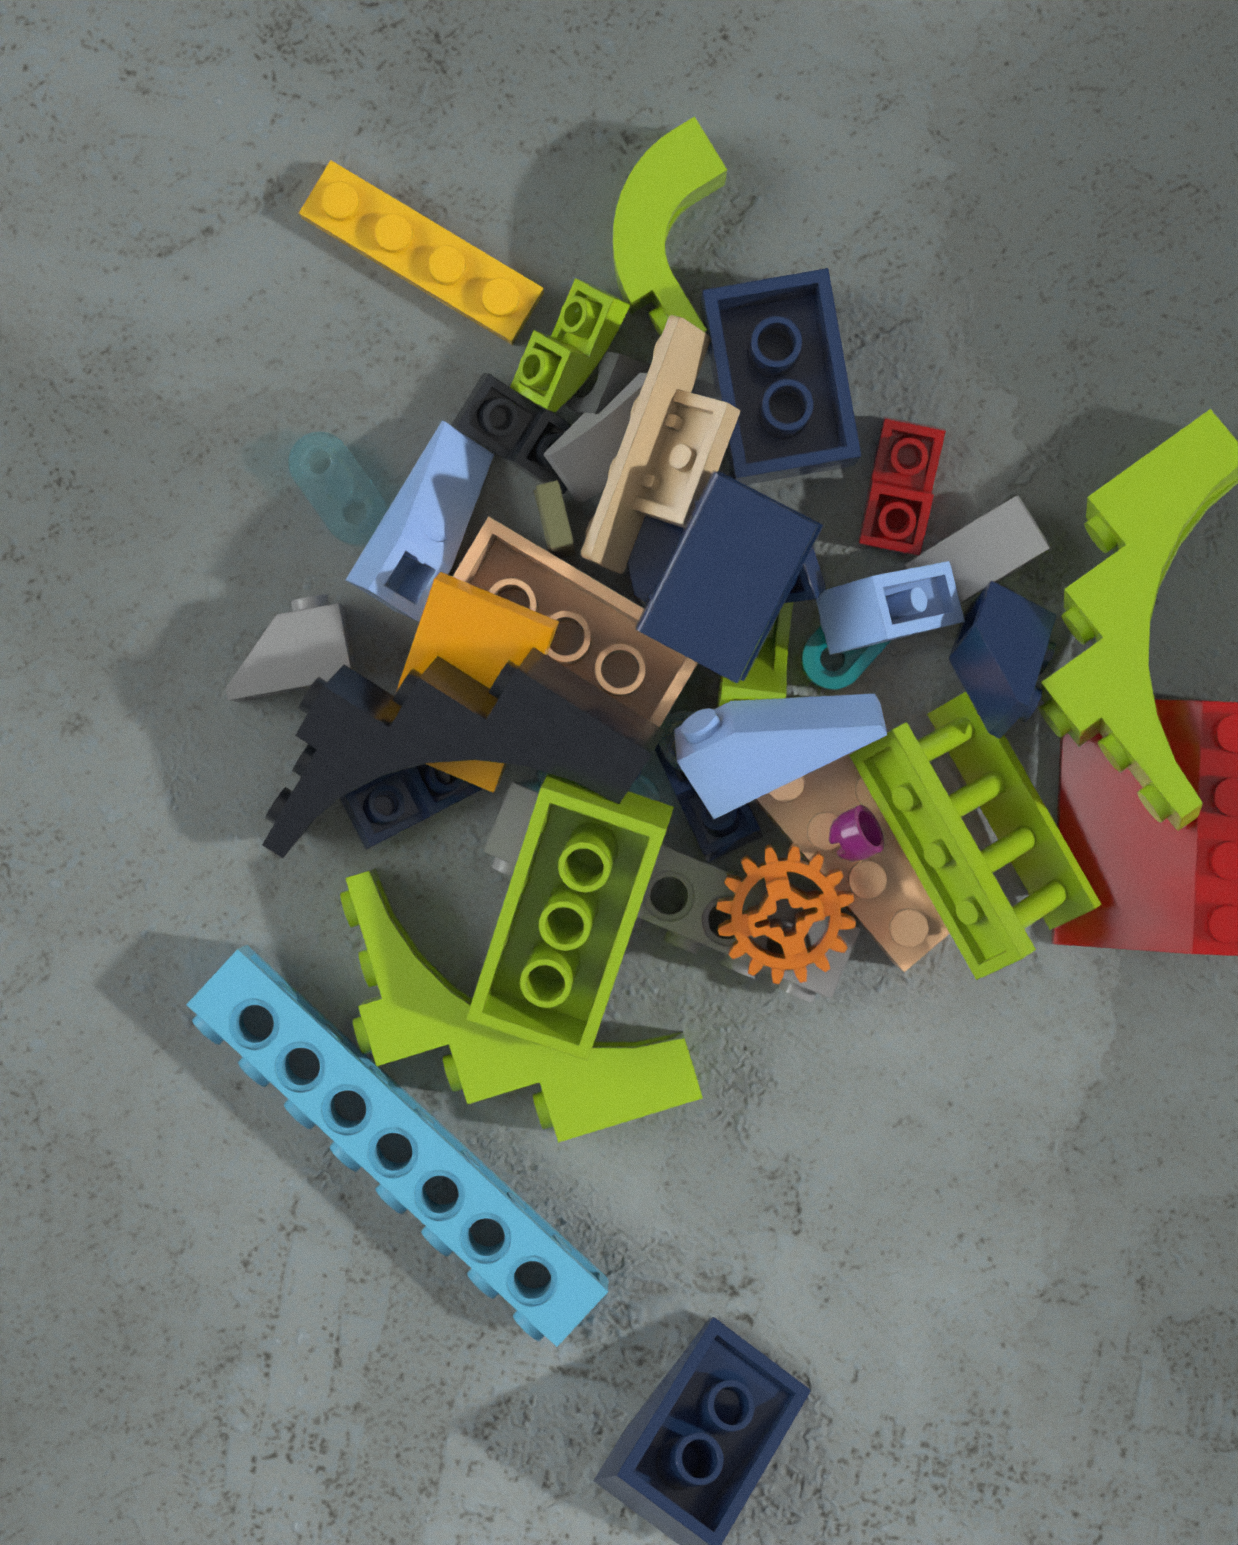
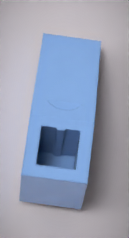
[346,421,494,622]

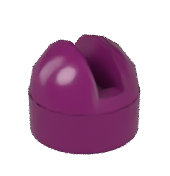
[828,805,884,862]

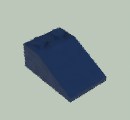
[593,1317,811,1545]

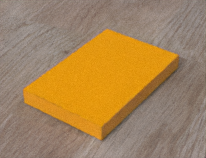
[395,572,559,793]

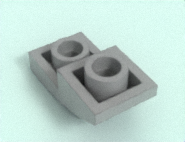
[543,372,647,502]
[904,496,1052,605]

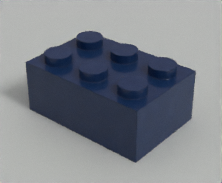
[700,268,861,485]

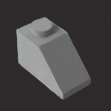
[226,595,357,702]

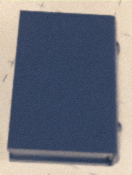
[635,470,824,683]

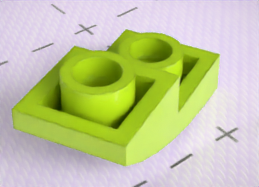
[510,278,630,412]

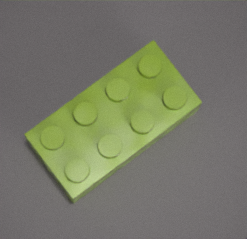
[466,773,674,1061]

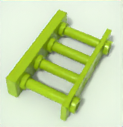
[849,691,1102,980]

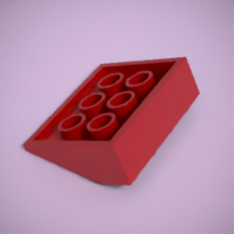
[1052,700,1238,956]

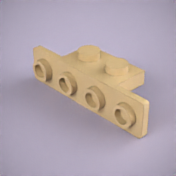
[581,315,740,574]

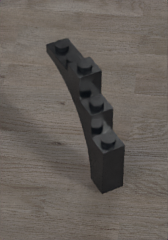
[262,647,665,858]

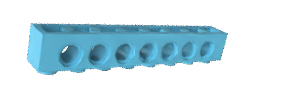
[186,945,609,1347]

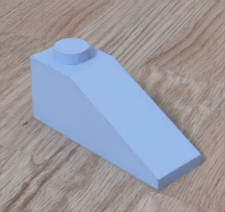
[674,693,887,819]

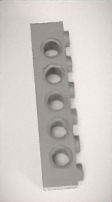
[483,782,861,1003]

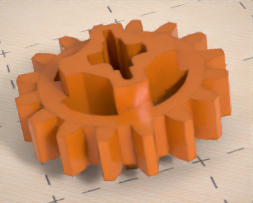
[716,843,856,984]

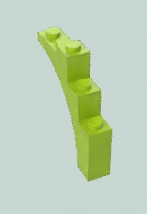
[1038,409,1238,831]
[340,868,703,1143]

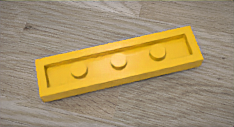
[299,160,544,346]

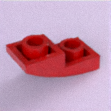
[859,416,946,555]

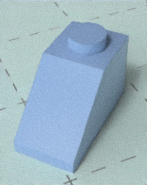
[816,561,965,655]

